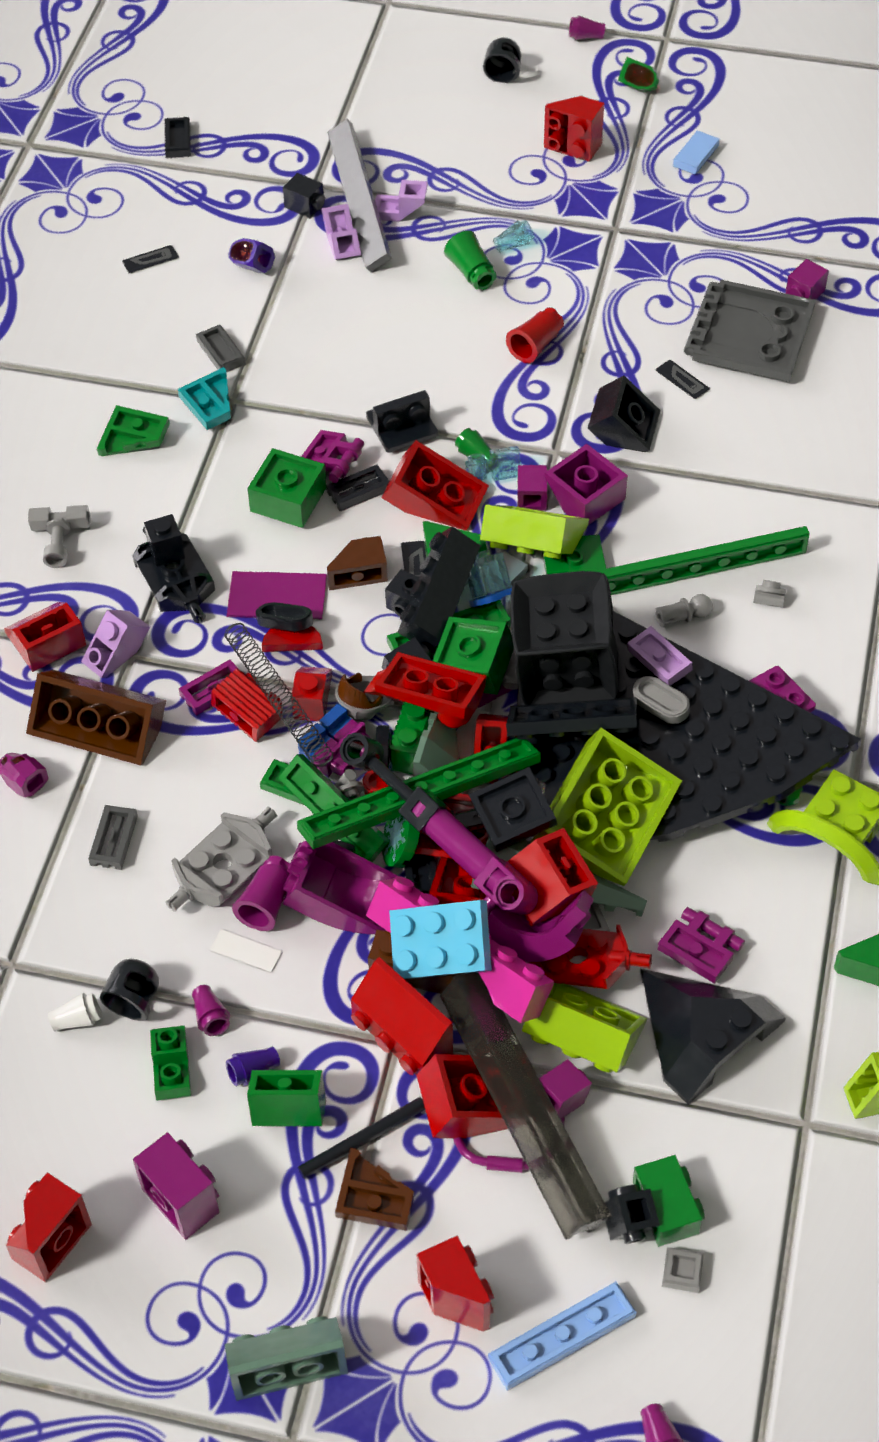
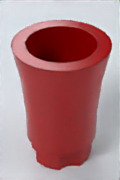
[506,307,564,363]

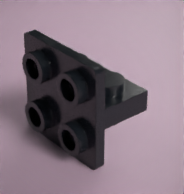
[366,390,438,453]

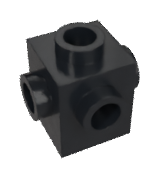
[385,569,420,616]

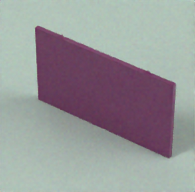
[227,571,327,620]

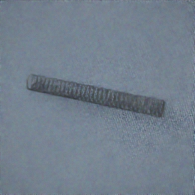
[224,623,333,767]

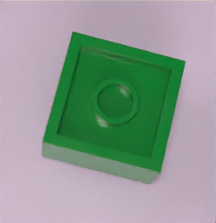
[247,448,327,528]
[433,617,514,695]

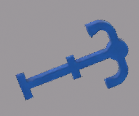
[469,587,512,607]

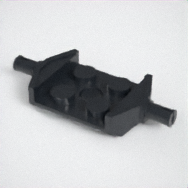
[132,526,215,623]

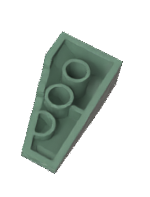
[413,712,459,777]

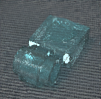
[465,446,521,481]

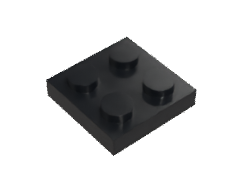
[469,767,558,852]

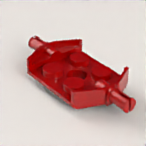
[528,924,652,989]

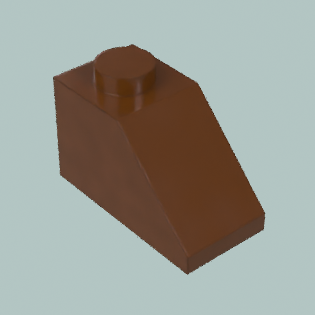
[327,536,388,591]

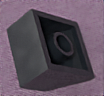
[587,375,661,452]

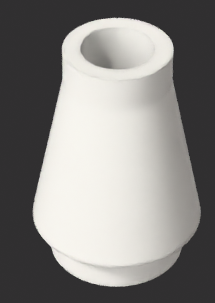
[48,993,102,1032]

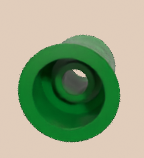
[444,231,497,290]

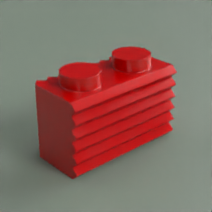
[211,668,283,742]

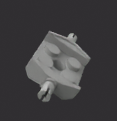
[165,807,277,912]

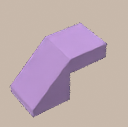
[375,180,428,221]
[322,204,361,260]

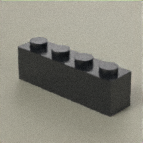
[398,526,480,650]

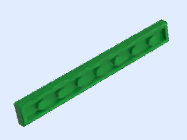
[593,526,810,595]
[297,739,541,849]

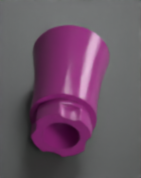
[232,856,290,931]

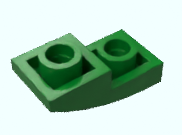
[150,1025,191,1101]

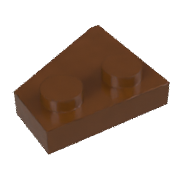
[335,1148,414,1231]

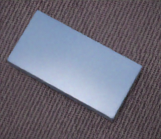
[673,130,720,175]

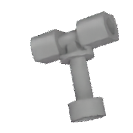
[28,505,91,568]

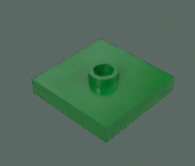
[542,534,606,574]

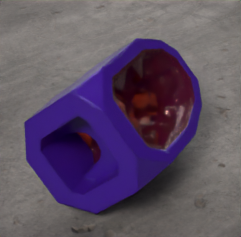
[228,238,275,273]

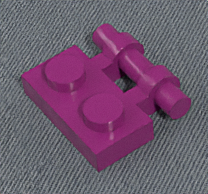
[301,430,364,483]
[657,907,745,984]

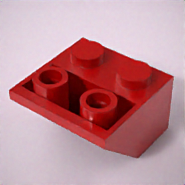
[544,96,604,162]
[4,602,87,672]
[508,828,598,927]
[416,1235,494,1332]

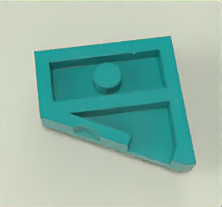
[178,367,231,430]

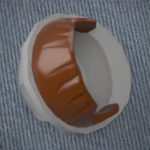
[334,673,393,720]

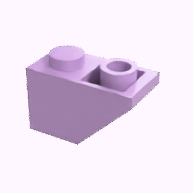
[81,610,150,678]

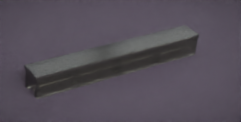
[440,972,612,1240]

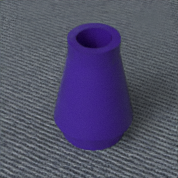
[226,1046,280,1087]

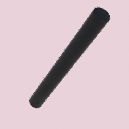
[297,1097,425,1179]

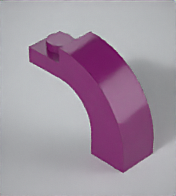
[488,890,594,962]

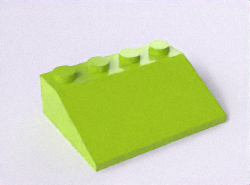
[530,728,682,886]

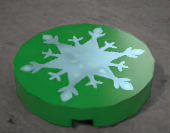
[382,816,420,868]

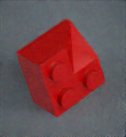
[6,1172,92,1283]

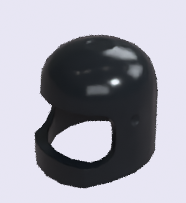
[483,37,521,83]
[100,958,159,1021]

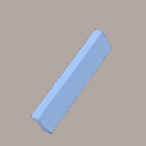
[488,1281,636,1391]

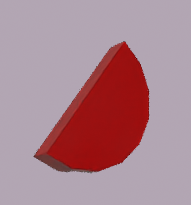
[261,626,323,652]

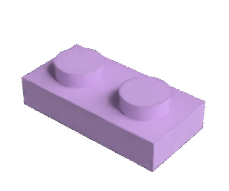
[627,626,693,686]

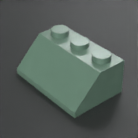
[224,1316,348,1401]

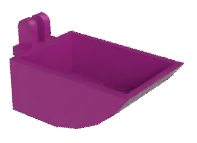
[282,841,398,934]

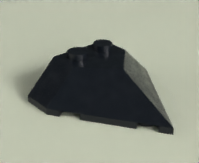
[640,968,786,1104]

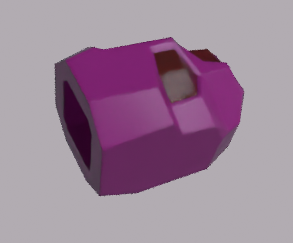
[0,753,49,798]

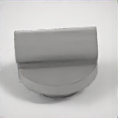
[753,580,786,607]
[334,769,364,801]

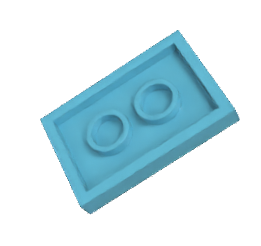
[389,900,492,979]

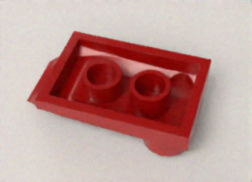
[364,652,486,728]

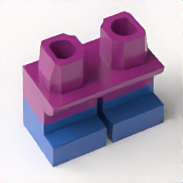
[298,703,371,777]

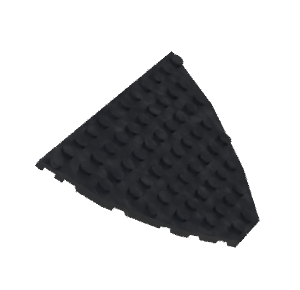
[515,611,861,842]

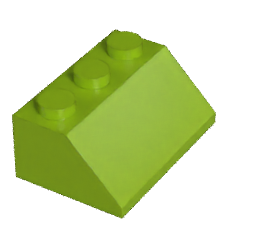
[480,504,589,559]
[522,983,647,1072]

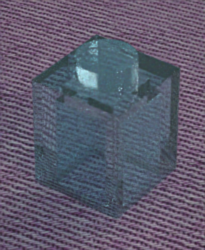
[467,550,512,598]

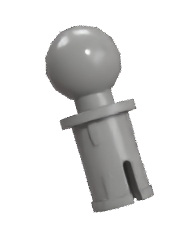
[655,594,713,626]

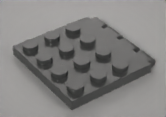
[684,280,816,382]

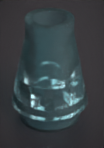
[493,220,534,253]

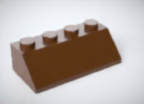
[26,669,166,765]

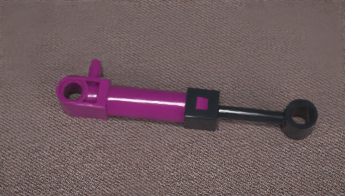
[340,733,538,915]

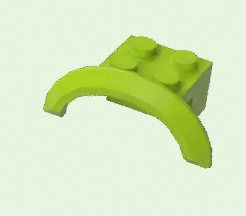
[767,769,879,885]

